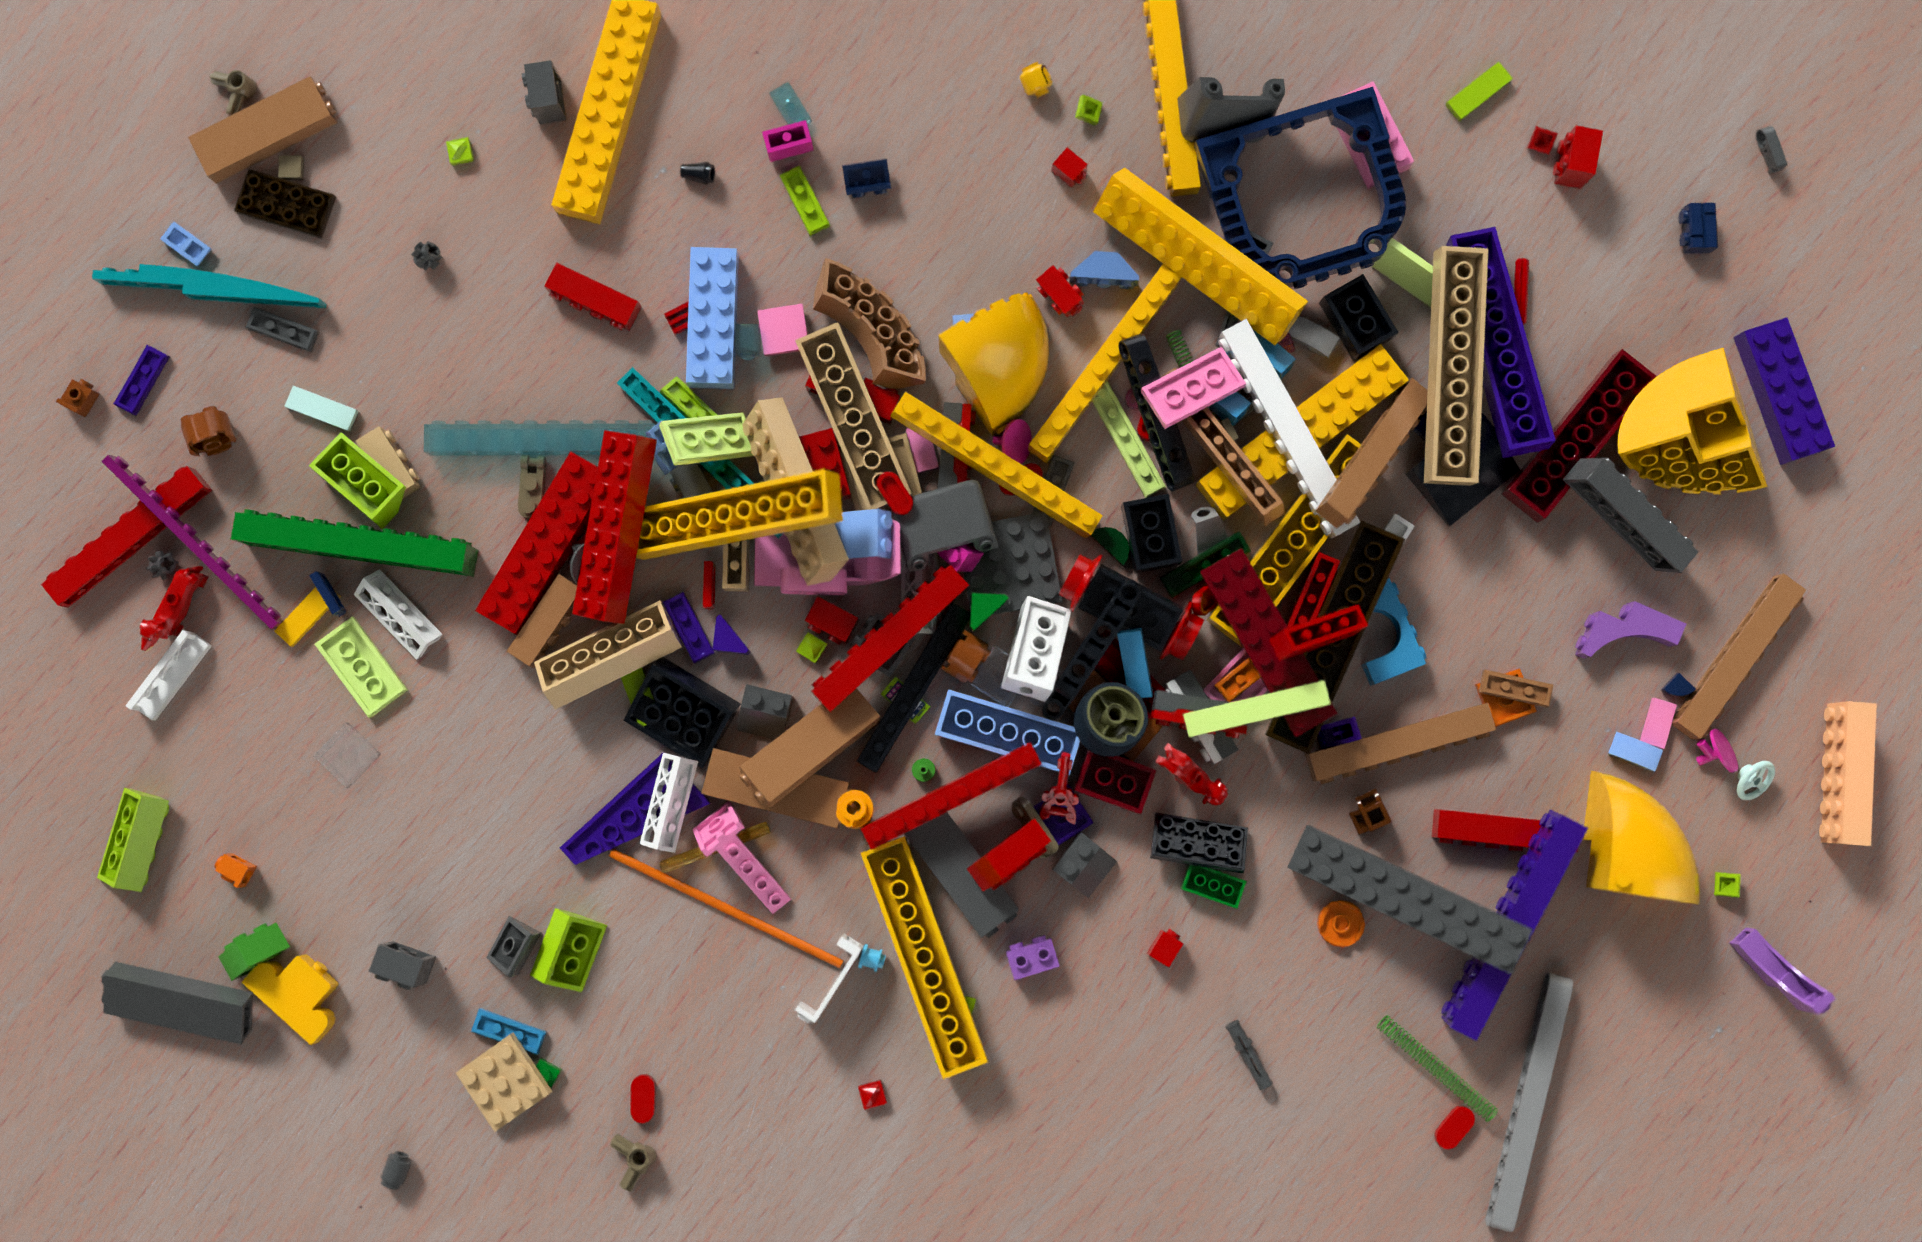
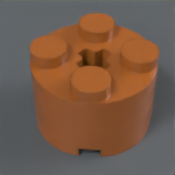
[180,406,236,457]
[940,630,991,684]

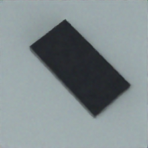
[1150,813,1248,874]

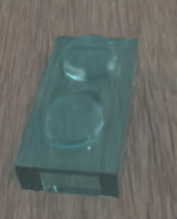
[769,82,812,125]

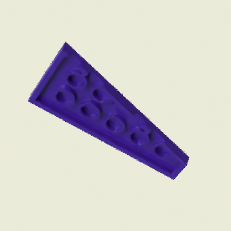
[560,752,711,865]

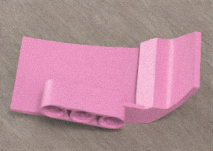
[754,519,900,596]

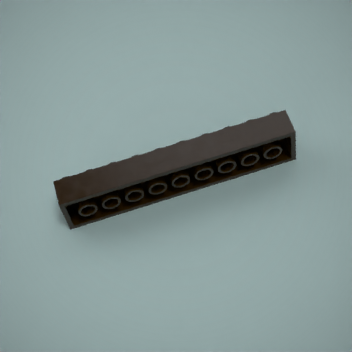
[1265,520,1405,754]

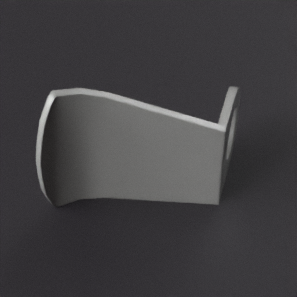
[1191,507,1228,555]

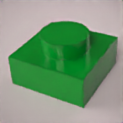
[536,1058,562,1089]

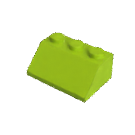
[530,908,607,992]

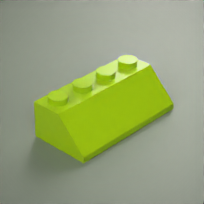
[309,432,406,529]
[97,787,169,892]

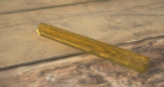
[659,822,771,873]

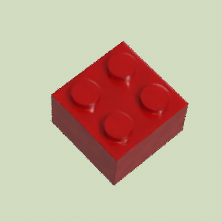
[1553,125,1603,189]

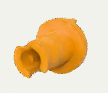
[836,790,874,829]

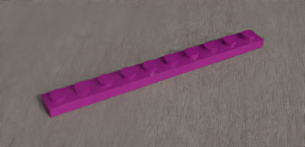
[101,455,283,629]

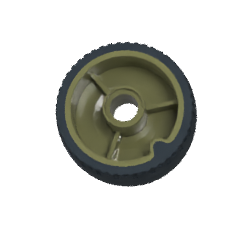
[1074,682,1148,757]

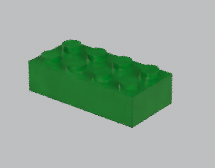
[1180,865,1247,909]

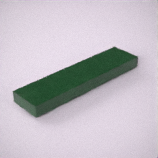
[1160,531,1251,598]

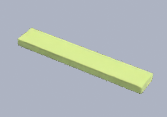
[1092,381,1166,498]
[1183,681,1330,737]

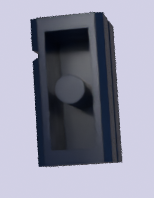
[1678,203,1718,254]

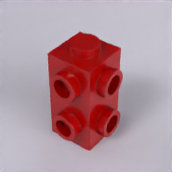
[1036,265,1084,318]

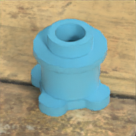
[858,944,886,972]

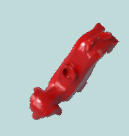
[139,566,209,651]
[1155,743,1228,806]

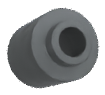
[381,1151,412,1190]

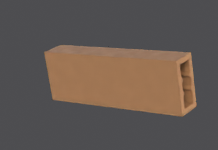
[188,76,337,183]
[739,688,880,808]
[701,748,853,828]

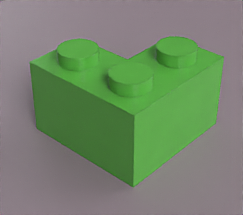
[218,922,290,981]

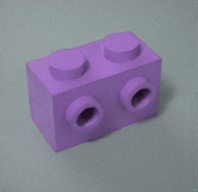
[1006,935,1059,980]

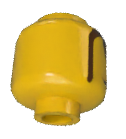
[1019,62,1052,98]

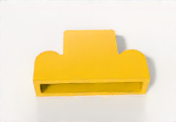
[242,954,338,1045]

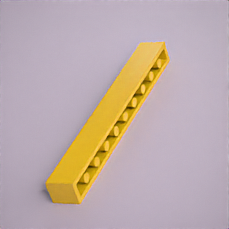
[1142,0,1201,197]
[1028,264,1182,463]
[890,392,1103,538]

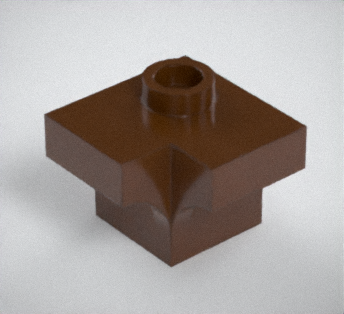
[1349,788,1392,835]

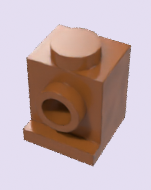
[56,379,100,417]

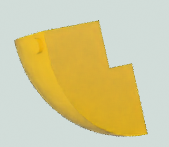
[938,292,1049,436]
[1618,348,1768,495]
[1582,771,1700,905]

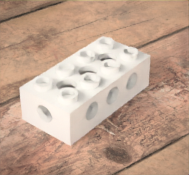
[1001,596,1071,702]

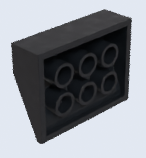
[1405,413,1520,527]
[623,657,741,768]

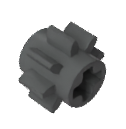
[411,241,442,270]
[146,551,179,580]

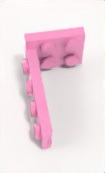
[692,801,791,914]

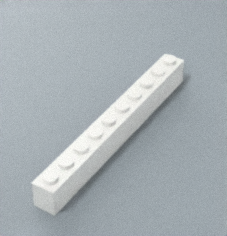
[1218,319,1361,539]

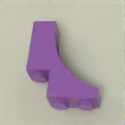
[1575,601,1686,659]
[1730,927,1836,1015]

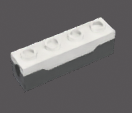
[1164,669,1239,764]

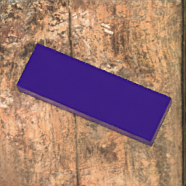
[113,345,170,416]
[663,592,715,664]

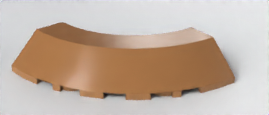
[813,258,926,390]

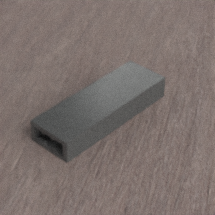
[904,812,1019,938]
[101,961,253,1044]

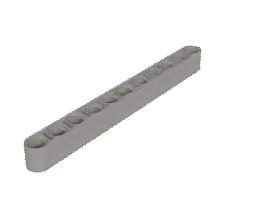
[1486,972,1573,1232]

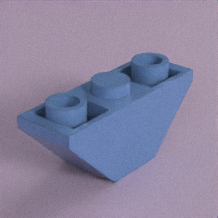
[1069,251,1139,289]

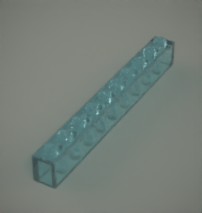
[424,420,656,456]

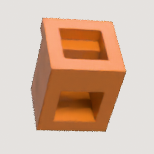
[214,853,257,888]

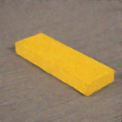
[274,587,341,647]

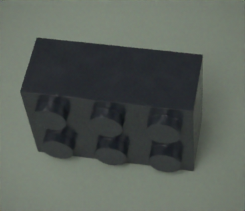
[1319,274,1399,361]
[1121,494,1183,574]

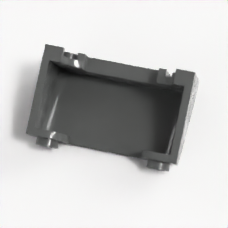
[1177,77,1285,143]
[891,480,998,572]

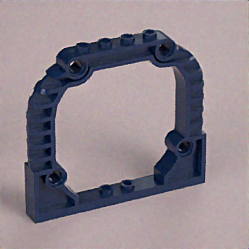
[1194,87,1406,289]

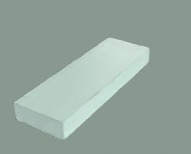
[284,386,359,432]

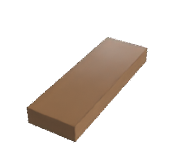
[1478,670,1553,708]

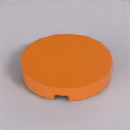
[1317,900,1365,947]

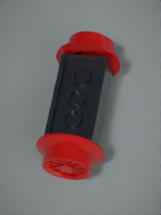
[1058,554,1204,660]

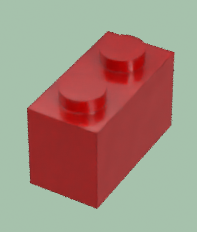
[804,596,860,645]

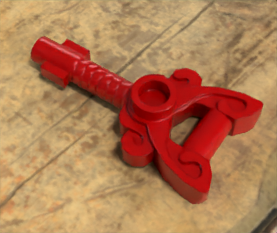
[1039,752,1079,824]

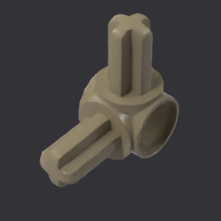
[210,70,257,116]
[611,1134,656,1191]

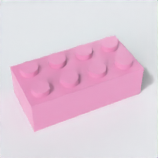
[1337,81,1414,188]

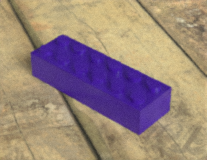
[1733,317,1835,465]

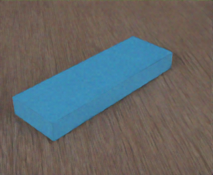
[1117,628,1153,698]
[471,1008,547,1055]

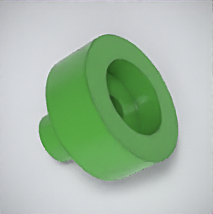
[912,758,935,782]

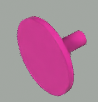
[993,419,1032,464]
[1696,728,1738,773]

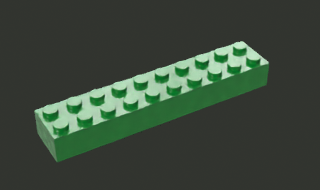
[231,509,478,577]

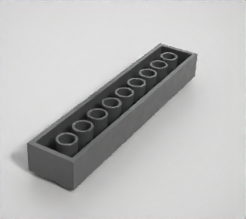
[1287,825,1533,974]

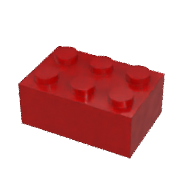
[799,428,852,501]
[967,818,1051,892]

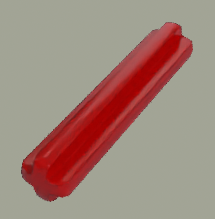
[1514,258,1529,325]

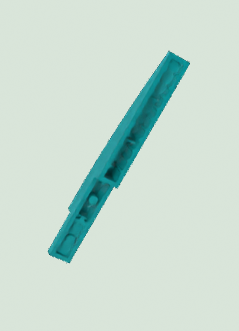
[92,264,327,308]
[617,367,784,539]

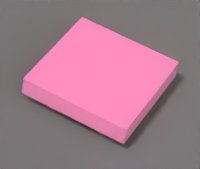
[757,304,807,357]

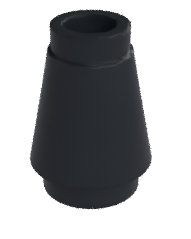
[680,162,715,185]

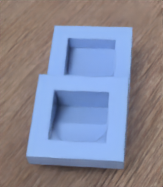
[160,221,211,267]
[646,421,678,475]
[1608,732,1663,772]

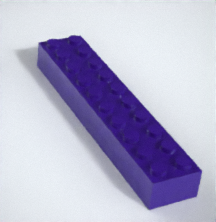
[1446,227,1556,458]
[1441,810,1588,1041]

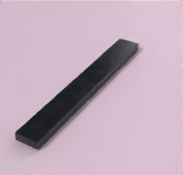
[856,603,970,773]

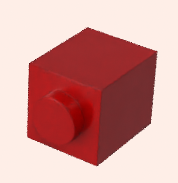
[1051,147,1088,188]
[1147,929,1184,968]

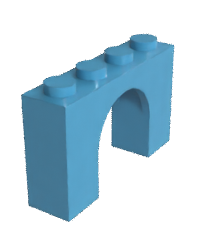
[1208,329,1296,426]
[1361,578,1427,686]

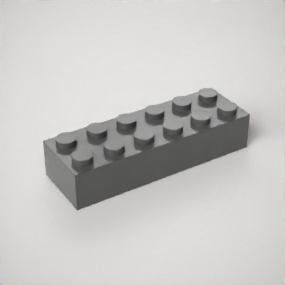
[1563,458,1698,573]

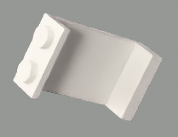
[795,933,864,1023]

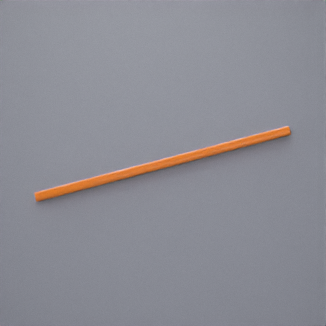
[609,848,844,969]

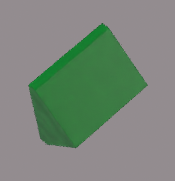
[970,593,1009,632]

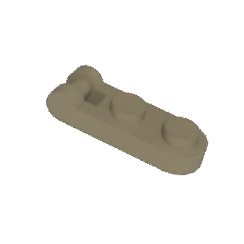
[518,455,546,519]
[1011,796,1059,859]

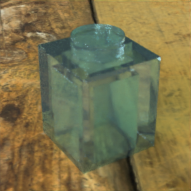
[735,324,761,360]

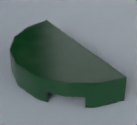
[1091,527,1130,566]

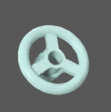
[1737,761,1775,800]

